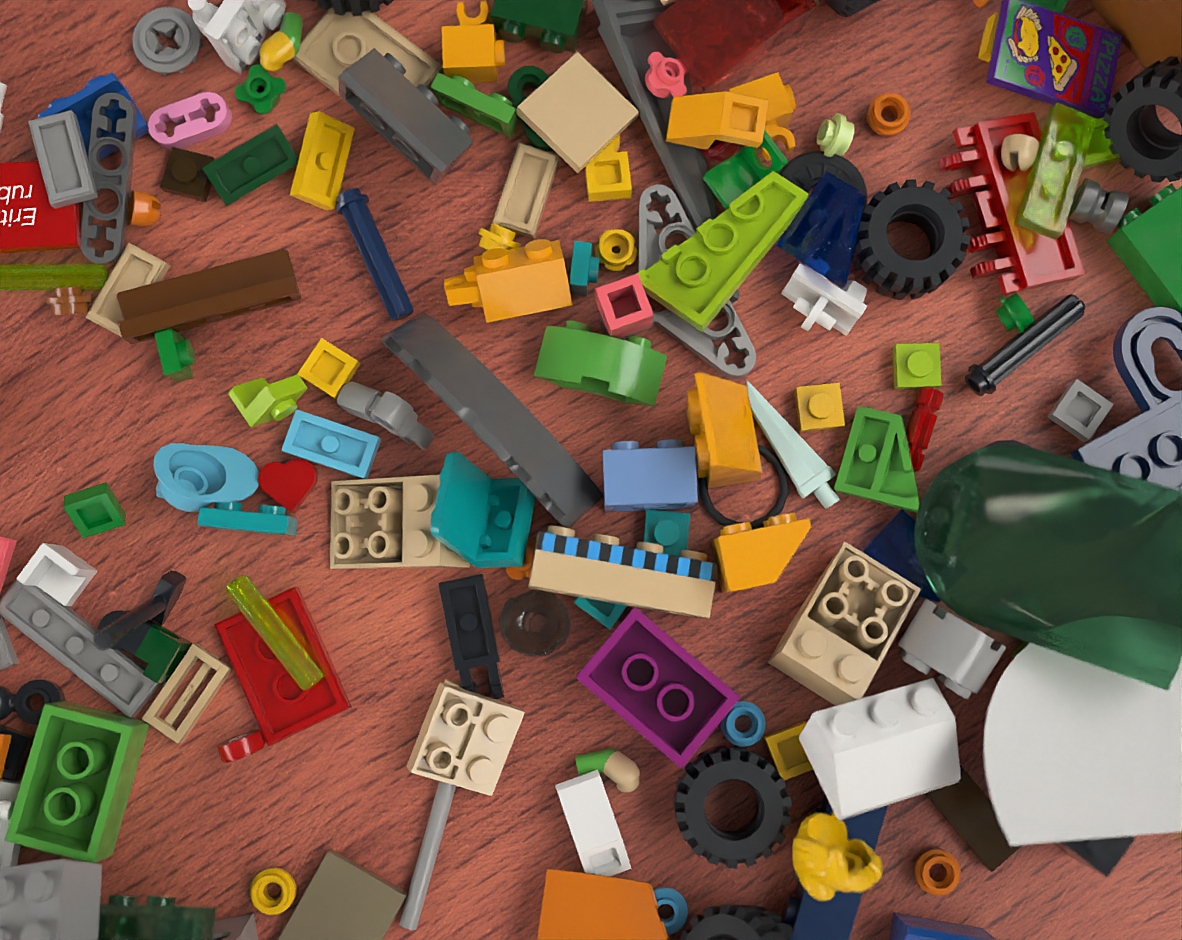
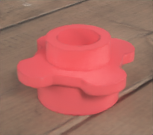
[645,52,687,98]

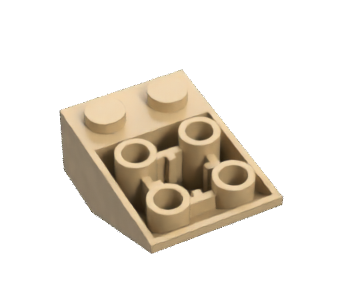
[330,475,470,569]
[767,541,921,706]

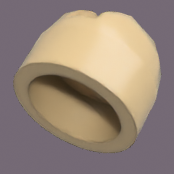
[1001,134,1039,171]

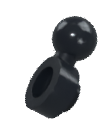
[0,679,65,725]

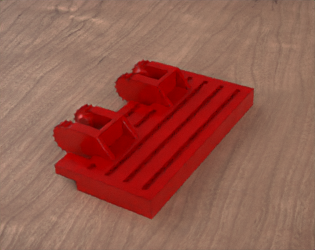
[937,112,1085,295]

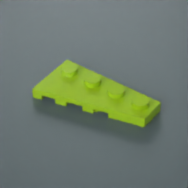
[636,171,809,332]

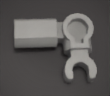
[337,381,435,451]

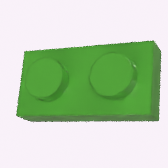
[430,72,519,138]

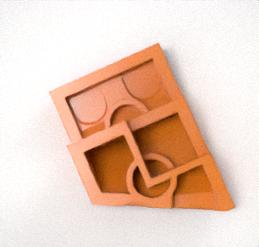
[537,869,669,940]

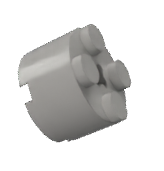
[898,599,1006,699]

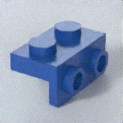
[37,73,149,160]

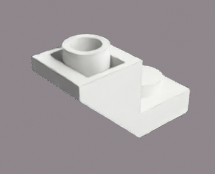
[555,770,632,877]

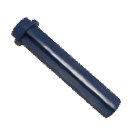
[336,188,414,321]

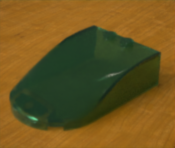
[915,445,1182,691]

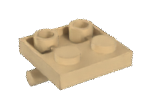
[406,679,525,796]

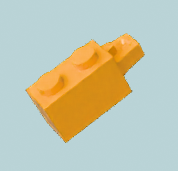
[444,239,572,323]

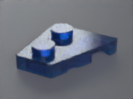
[776,171,865,289]

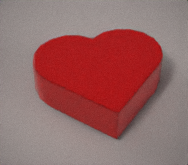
[258,458,318,513]

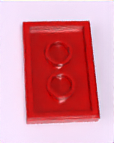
[214,586,352,746]

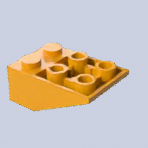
[686,373,763,489]

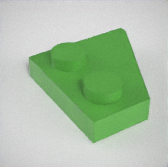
[834,406,921,514]

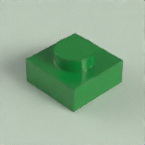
[154,329,196,382]
[63,482,126,538]

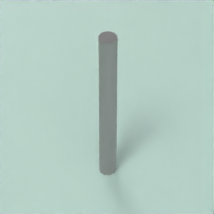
[399,781,456,930]

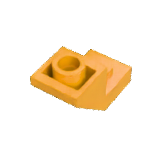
[666,91,769,150]

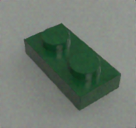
[202,123,299,206]

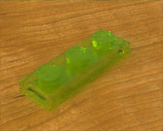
[1015,102,1096,240]

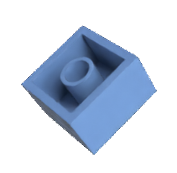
[603,439,698,513]

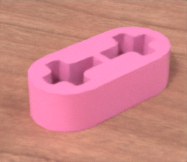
[148,92,232,150]

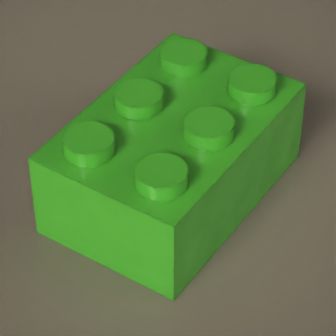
[5,701,150,864]

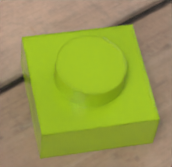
[892,343,942,390]

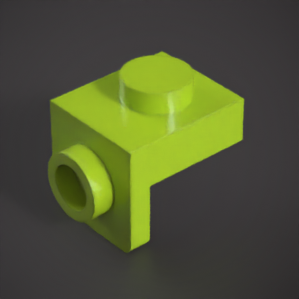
[229,374,308,428]

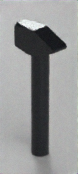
[94,570,186,650]

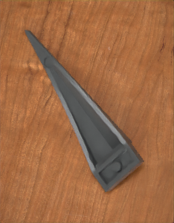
[592,0,739,304]

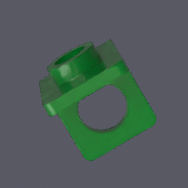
[703,129,788,209]

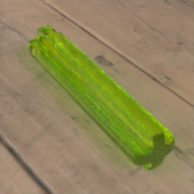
[0,264,108,290]
[225,575,323,690]

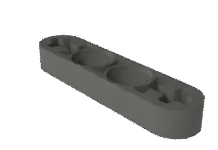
[81,93,137,264]

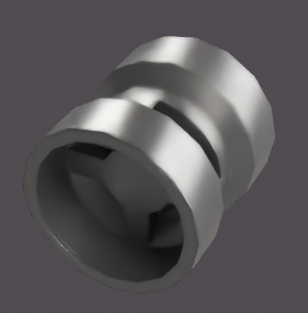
[1067,178,1129,235]

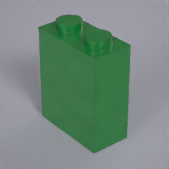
[1106,183,1182,313]

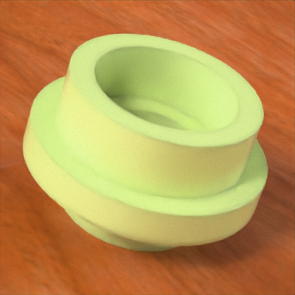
[817,113,854,157]

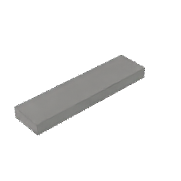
[0,580,161,718]

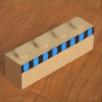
[528,526,718,619]

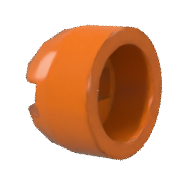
[128,190,161,227]

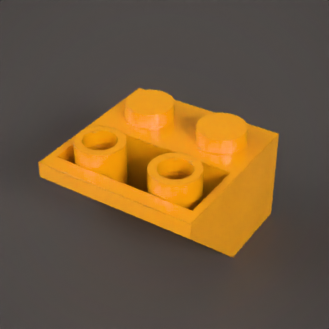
[711,513,811,593]

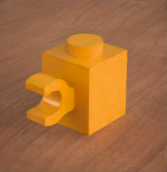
[442,1,505,83]
[729,72,796,161]

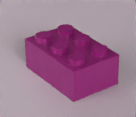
[576,607,741,769]

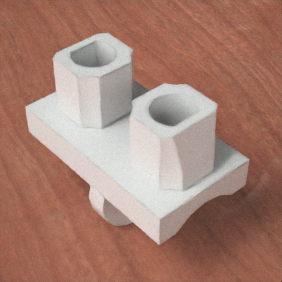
[781,257,867,336]

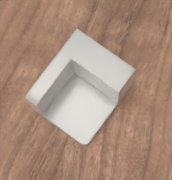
[17,543,97,607]

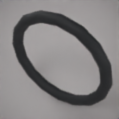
[699,444,789,530]

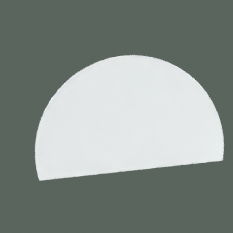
[984,616,1182,845]

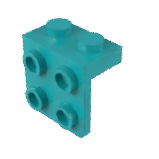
[430,452,536,568]

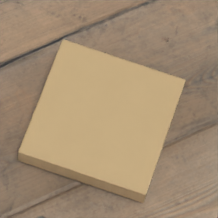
[516,52,639,173]

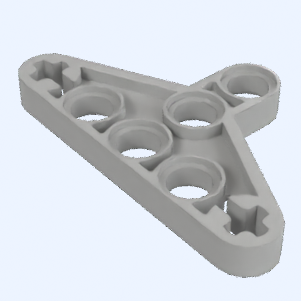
[600,185,756,379]

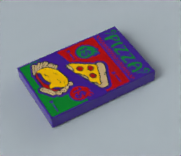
[986,0,1122,119]

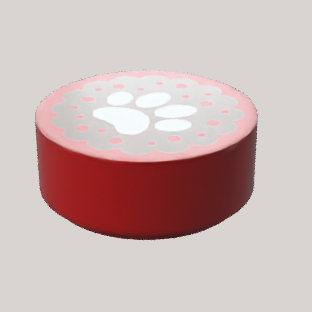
[216,729,265,763]

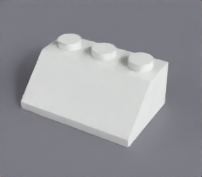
[798,678,961,821]

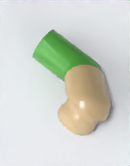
[575,748,640,793]

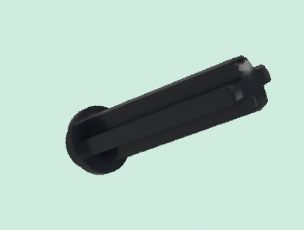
[965,294,1086,396]

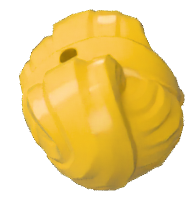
[793,811,883,901]

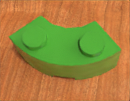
[534,321,667,406]

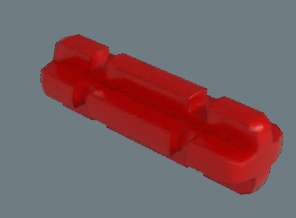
[906,387,944,472]

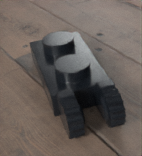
[439,574,504,699]

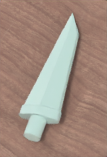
[746,380,840,509]

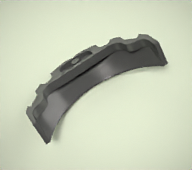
[380,312,604,529]

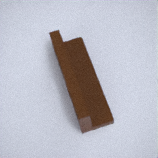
[117,249,302,344]

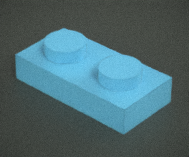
[281,409,382,479]

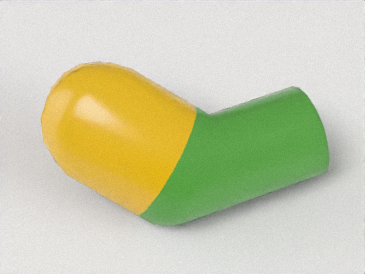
[259,12,303,72]

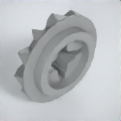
[132,7,203,76]

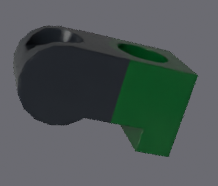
[98,610,192,684]

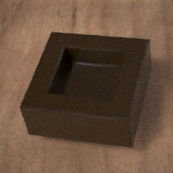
[160,147,215,202]

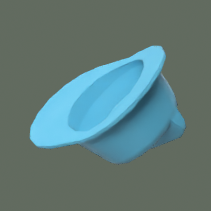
[153,443,259,512]

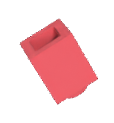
[595,273,654,338]

